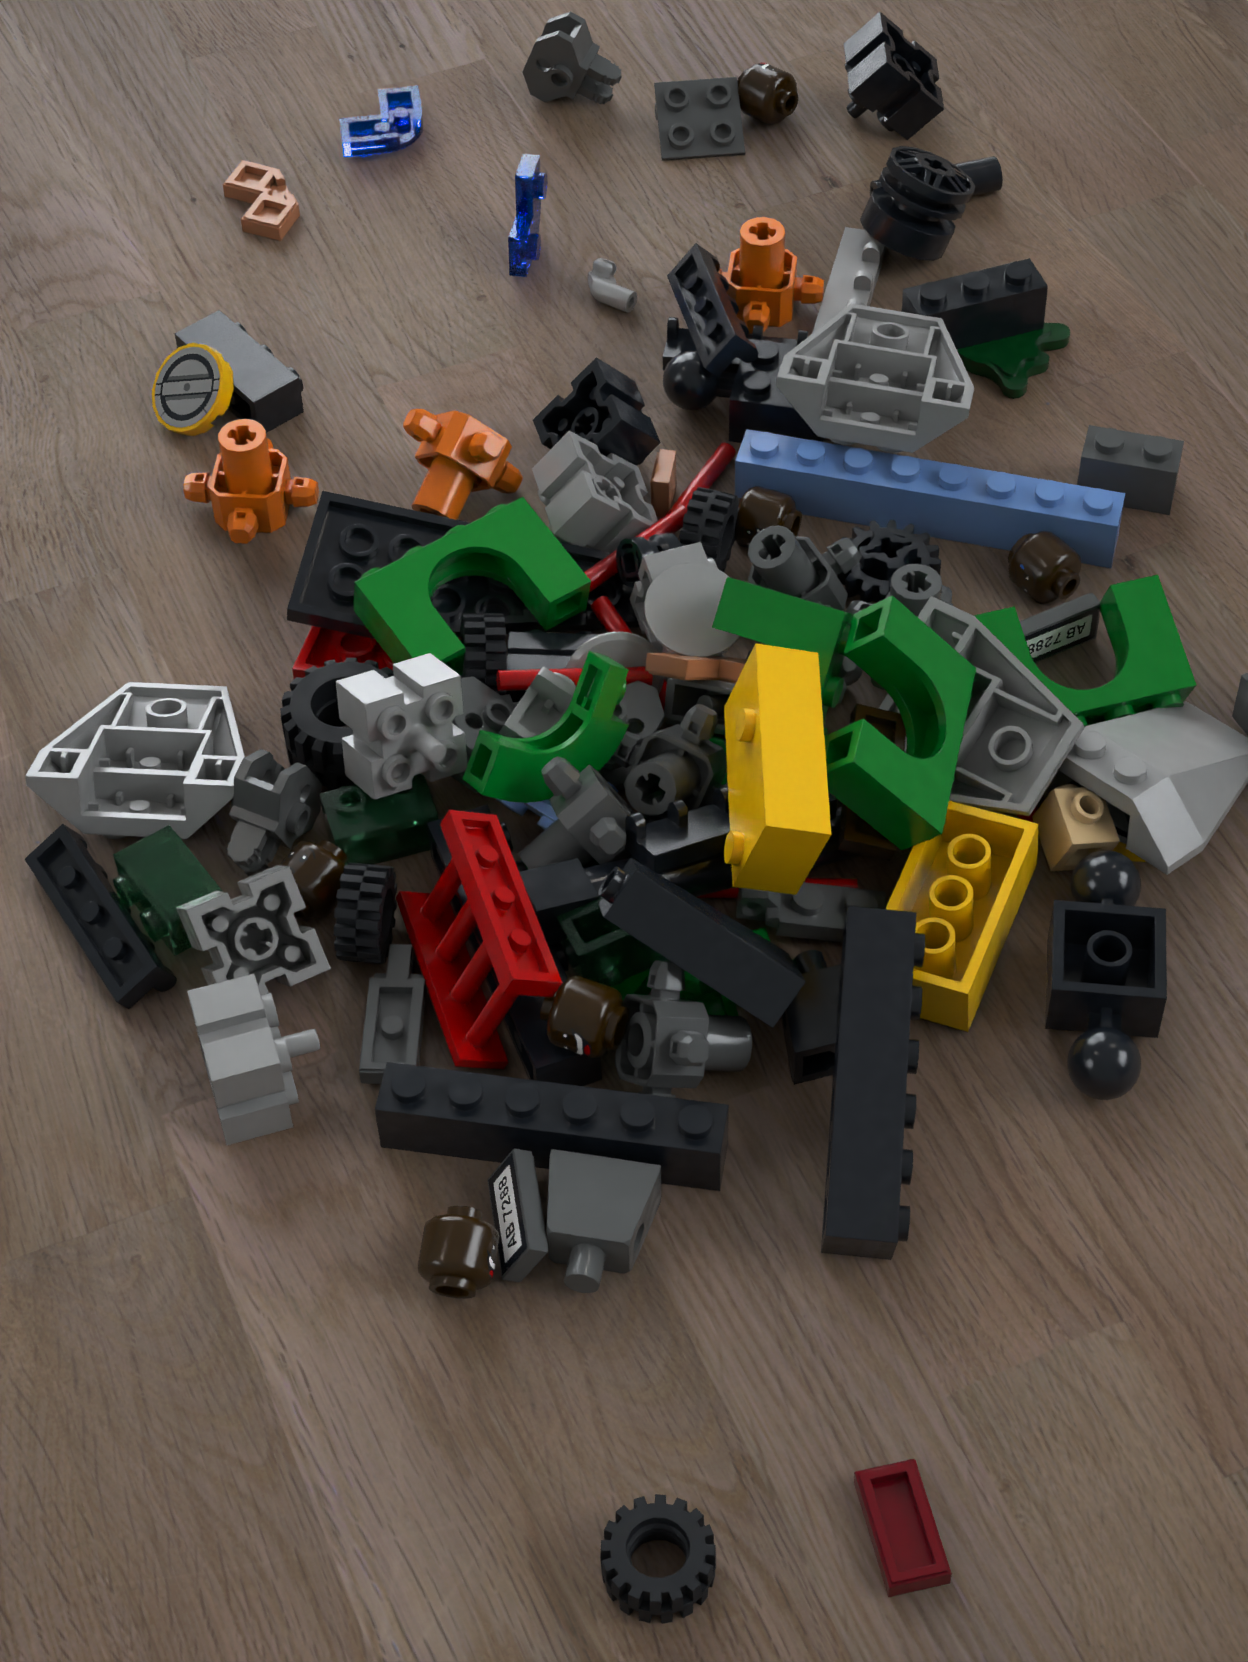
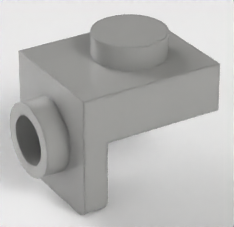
[499,667,576,738]

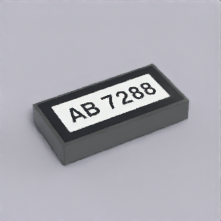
[1020,593,1100,663]
[487,1148,549,1282]

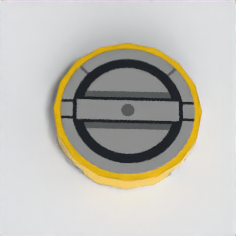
[152,343,234,437]

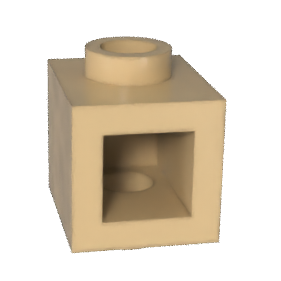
[1032,784,1120,871]

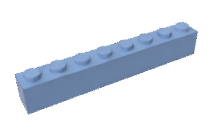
[735,429,1126,568]

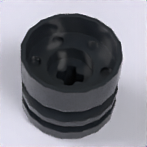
[860,146,975,261]

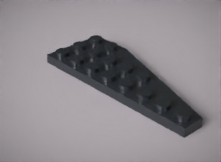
[287,491,640,639]

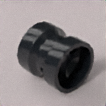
[616,533,682,588]

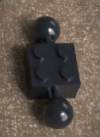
[663,339,824,443]
[1045,850,1167,1100]

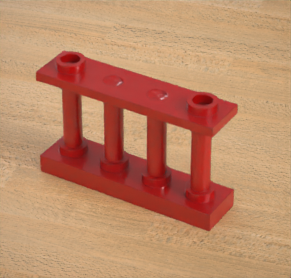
[396,810,563,1069]

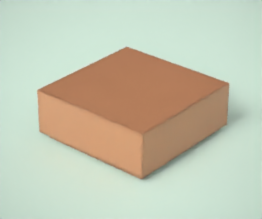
[650,449,677,517]

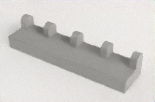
[812,227,887,333]

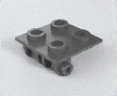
[654,77,745,161]

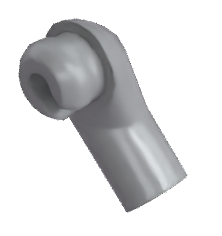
[587,258,637,313]

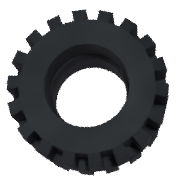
[280,658,394,795]

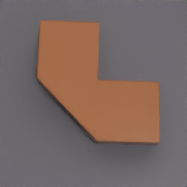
[223,160,300,241]
[645,653,747,683]

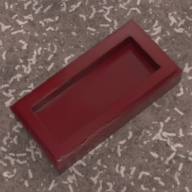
[853,1459,952,1597]

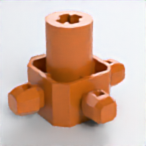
[718,217,824,334]
[403,409,523,520]
[183,419,319,544]

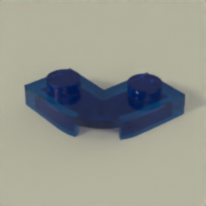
[339,85,424,157]
[508,154,548,277]

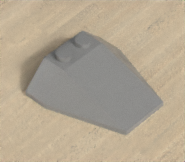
[776,303,974,453]
[848,596,1085,816]
[25,682,245,842]
[1043,701,1248,875]

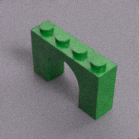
[353,497,591,675]
[973,574,1196,727]
[709,577,853,785]
[824,595,976,850]

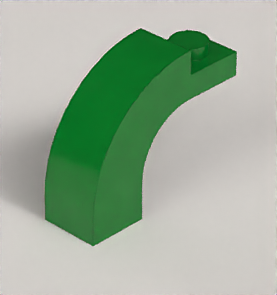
[463,651,629,803]

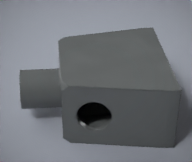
[547,1149,662,1293]

